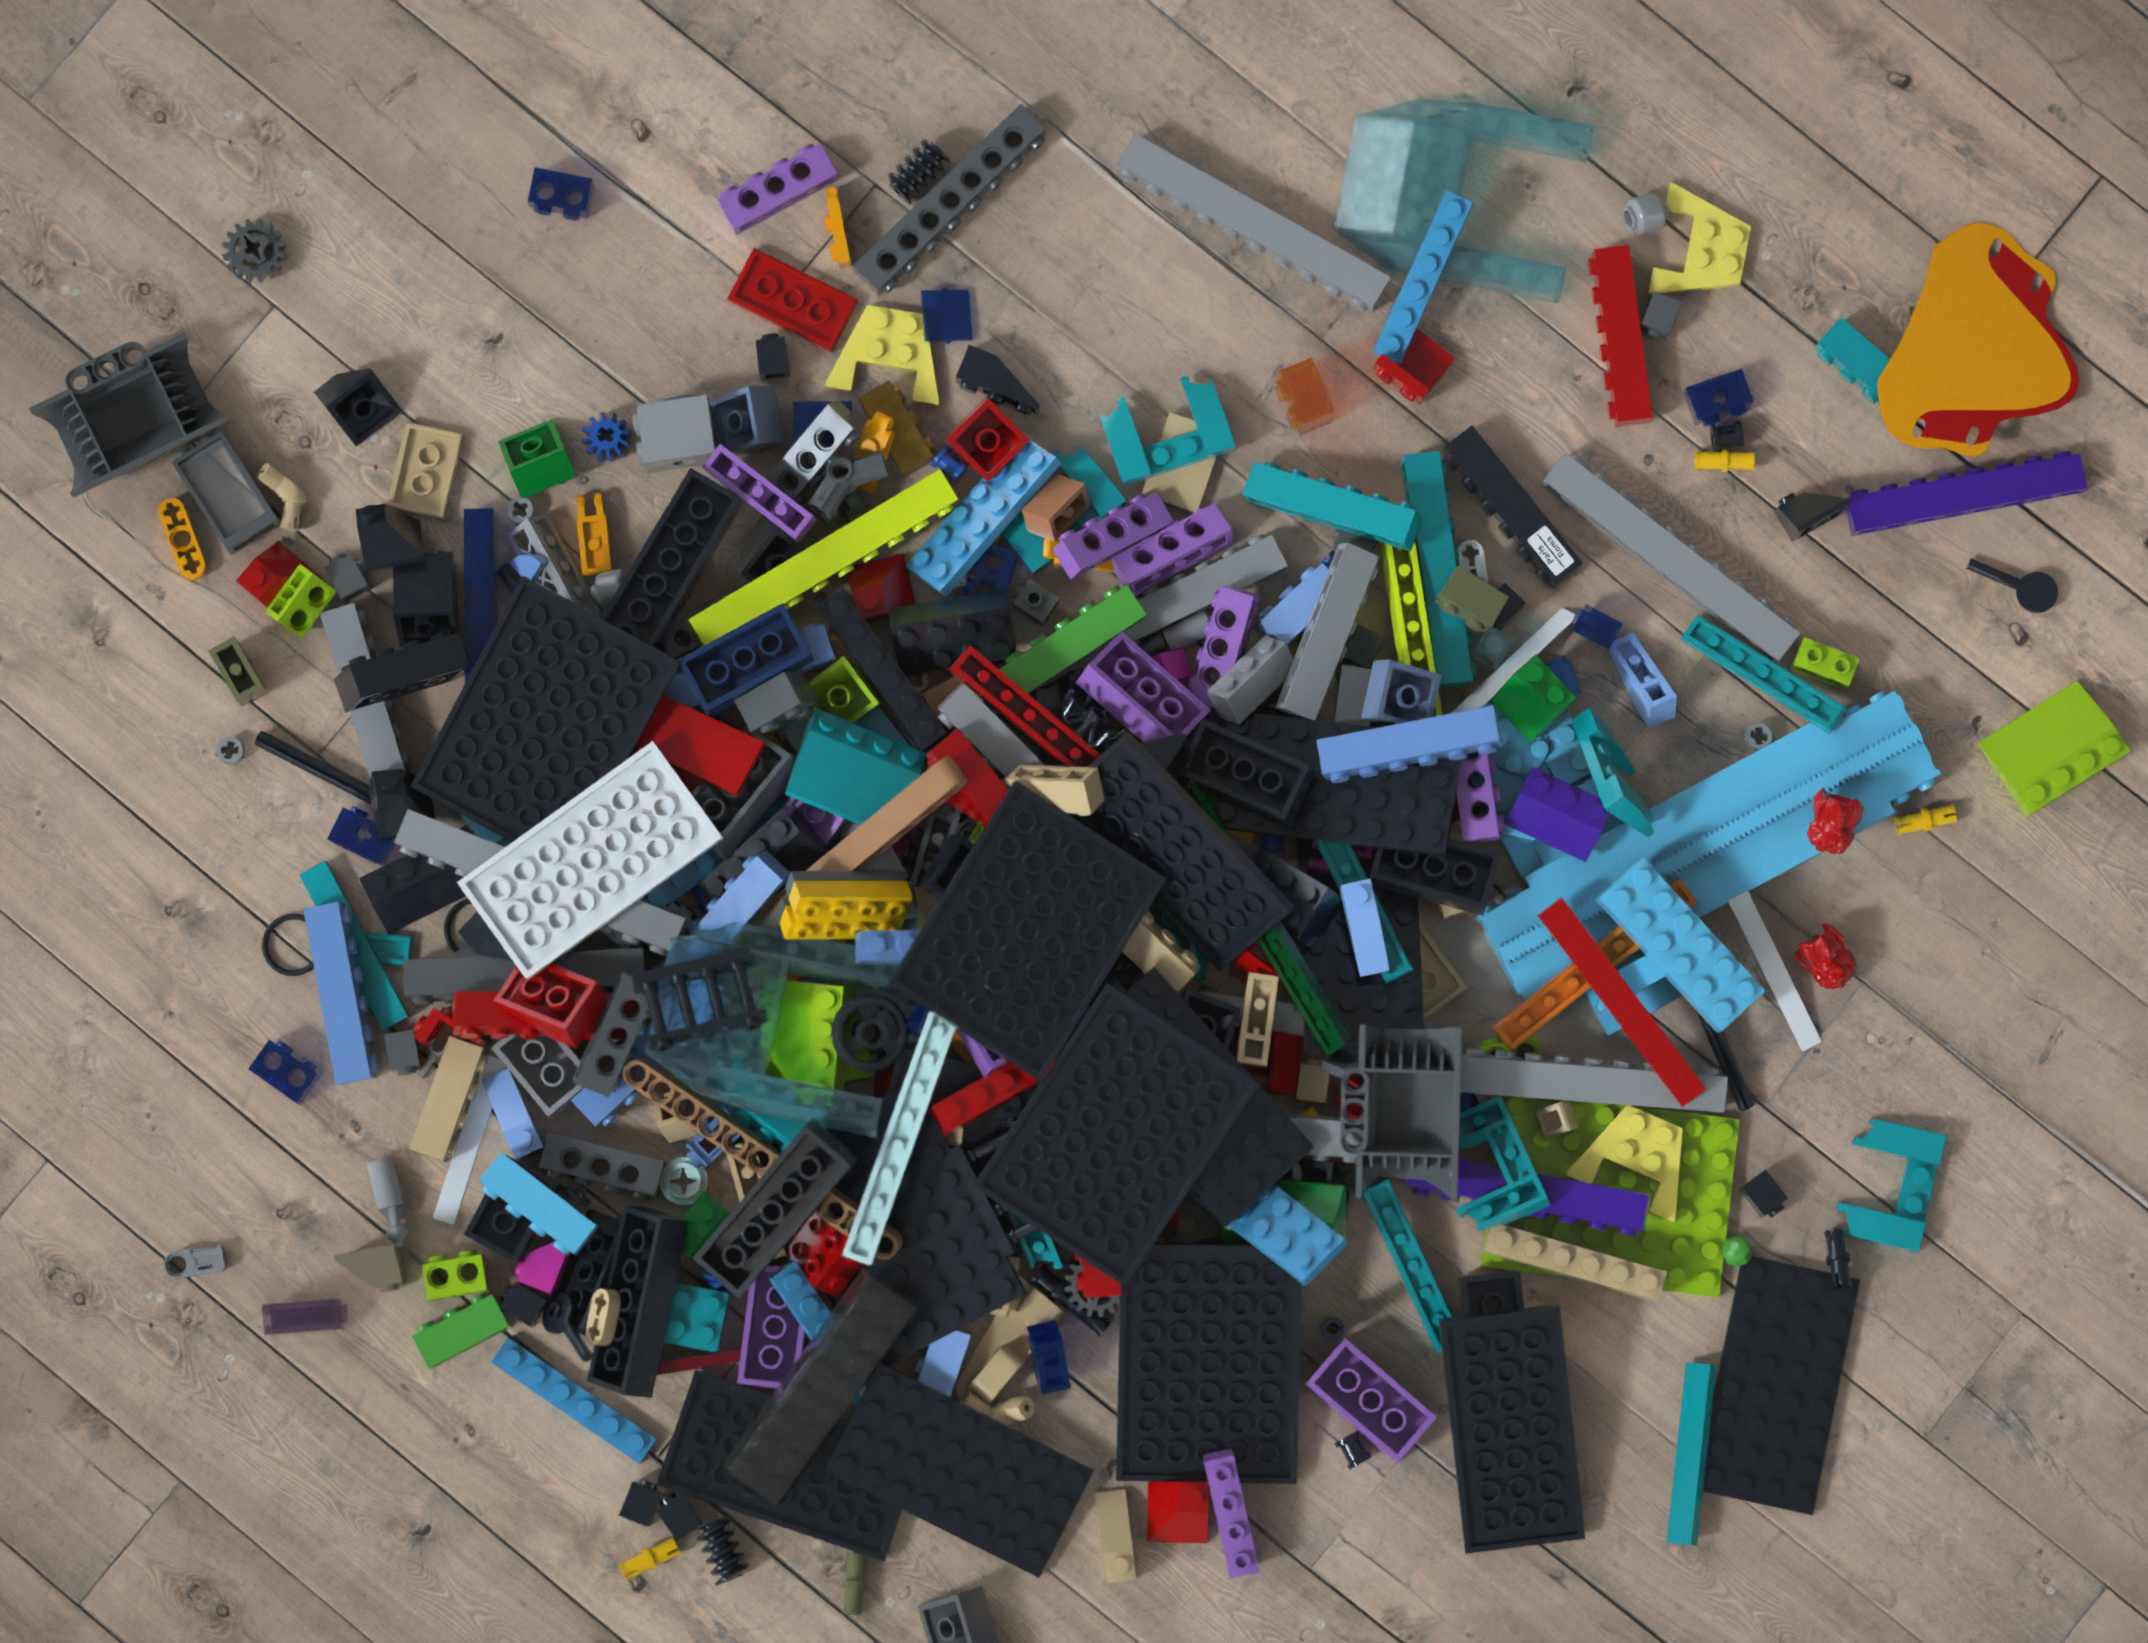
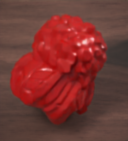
[1807,788,1864,855]
[1794,923,1857,989]

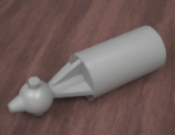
[1160,610,1236,651]
[366,1157,410,1248]

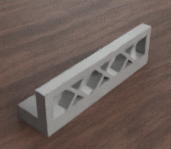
[506,513,602,617]

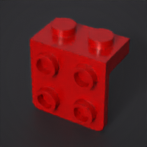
[1373,329,1454,405]
[413,1007,488,1049]
[785,1213,863,1297]

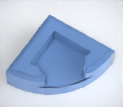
[510,554,548,581]

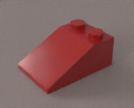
[493,964,608,1048]

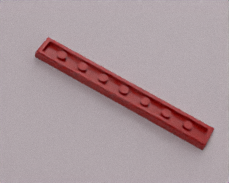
[1537,897,1706,1107]

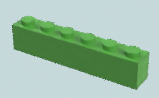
[993,585,1147,715]

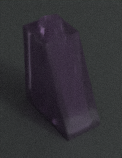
[262,1299,348,1337]

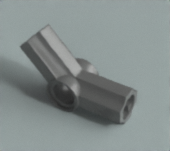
[808,451,889,519]

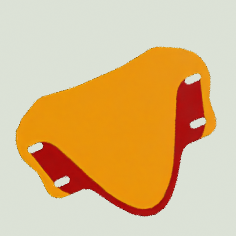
[1877,223,2079,457]

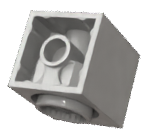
[632,394,716,473]

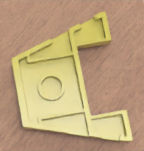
[1648,183,1751,296]
[825,305,939,407]
[1565,1105,1683,1223]

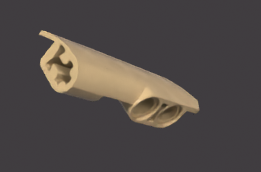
[955,1277,1064,1406]

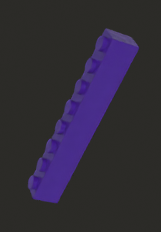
[1846,451,2087,536]
[1406,1158,1651,1237]

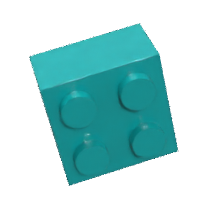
[663,1283,731,1353]

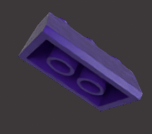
[1504,766,1610,863]

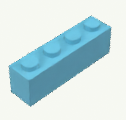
[479,1152,598,1256]

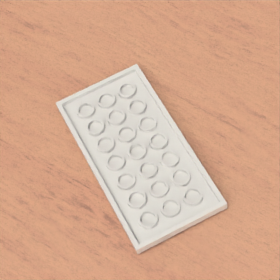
[457,741,723,980]

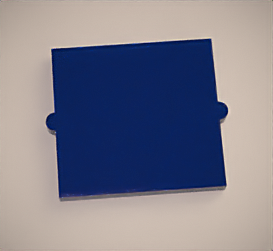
[921,287,973,344]

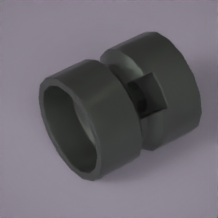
[821,490,867,533]

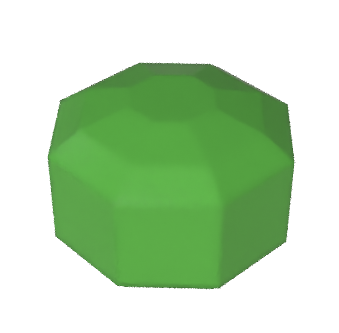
[1721,1235,1753,1267]

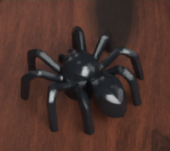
[1060,689,1129,750]

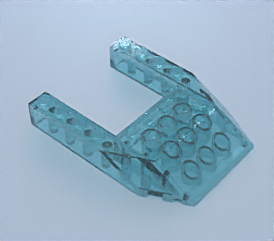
[1333,99,1594,303]
[645,922,905,1138]

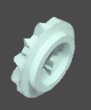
[660,1157,708,1206]

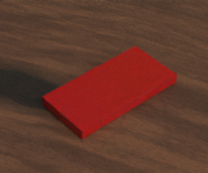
[727,248,859,353]
[635,695,765,797]

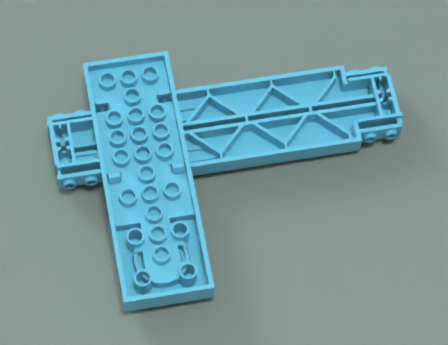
[1466,690,1941,1037]

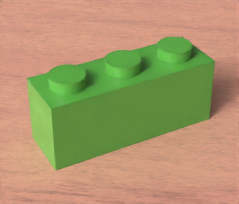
[412,1292,511,1369]

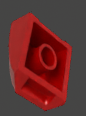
[1228,943,1284,994]

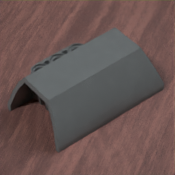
[29,333,229,498]
[1340,1023,1462,1201]

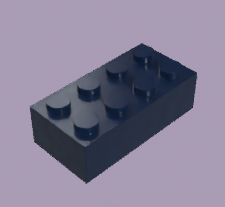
[679,603,815,717]

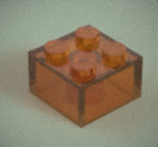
[1274,358,1335,436]

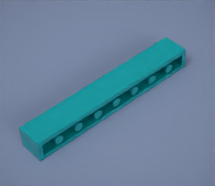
[1400,451,1476,690]

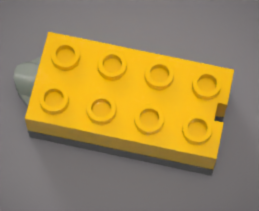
[776,871,918,940]

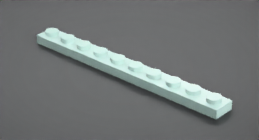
[842,1011,956,1266]

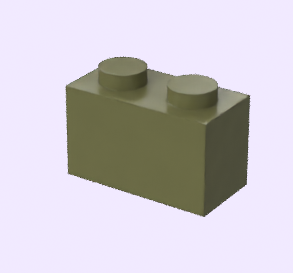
[1434,566,1509,633]
[208,636,267,706]

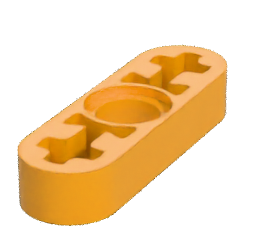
[158,498,207,581]

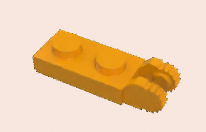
[576,492,612,577]

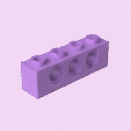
[717,143,838,235]
[702,444,817,543]
[1053,492,1174,580]
[1111,503,1233,596]
[1188,586,1261,708]
[1456,754,1505,844]
[1203,1448,1260,1578]

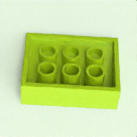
[1977,681,2131,818]
[757,978,854,1107]

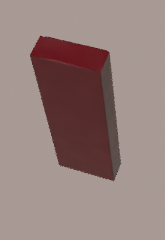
[657,1349,741,1375]

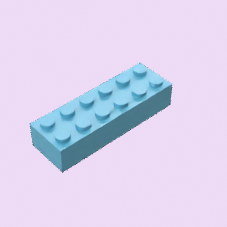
[1595,857,1765,1032]

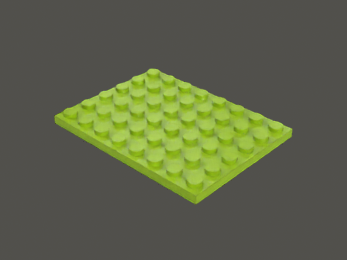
[1480,1095,1740,1298]

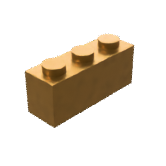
[858,380,935,478]

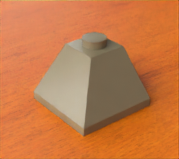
[334,1245,406,1293]

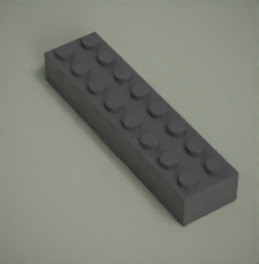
[403,948,648,1006]

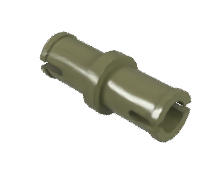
[842,1553,866,1615]

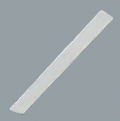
[1450,608,1577,714]
[1728,891,1821,1051]
[433,1055,505,1224]

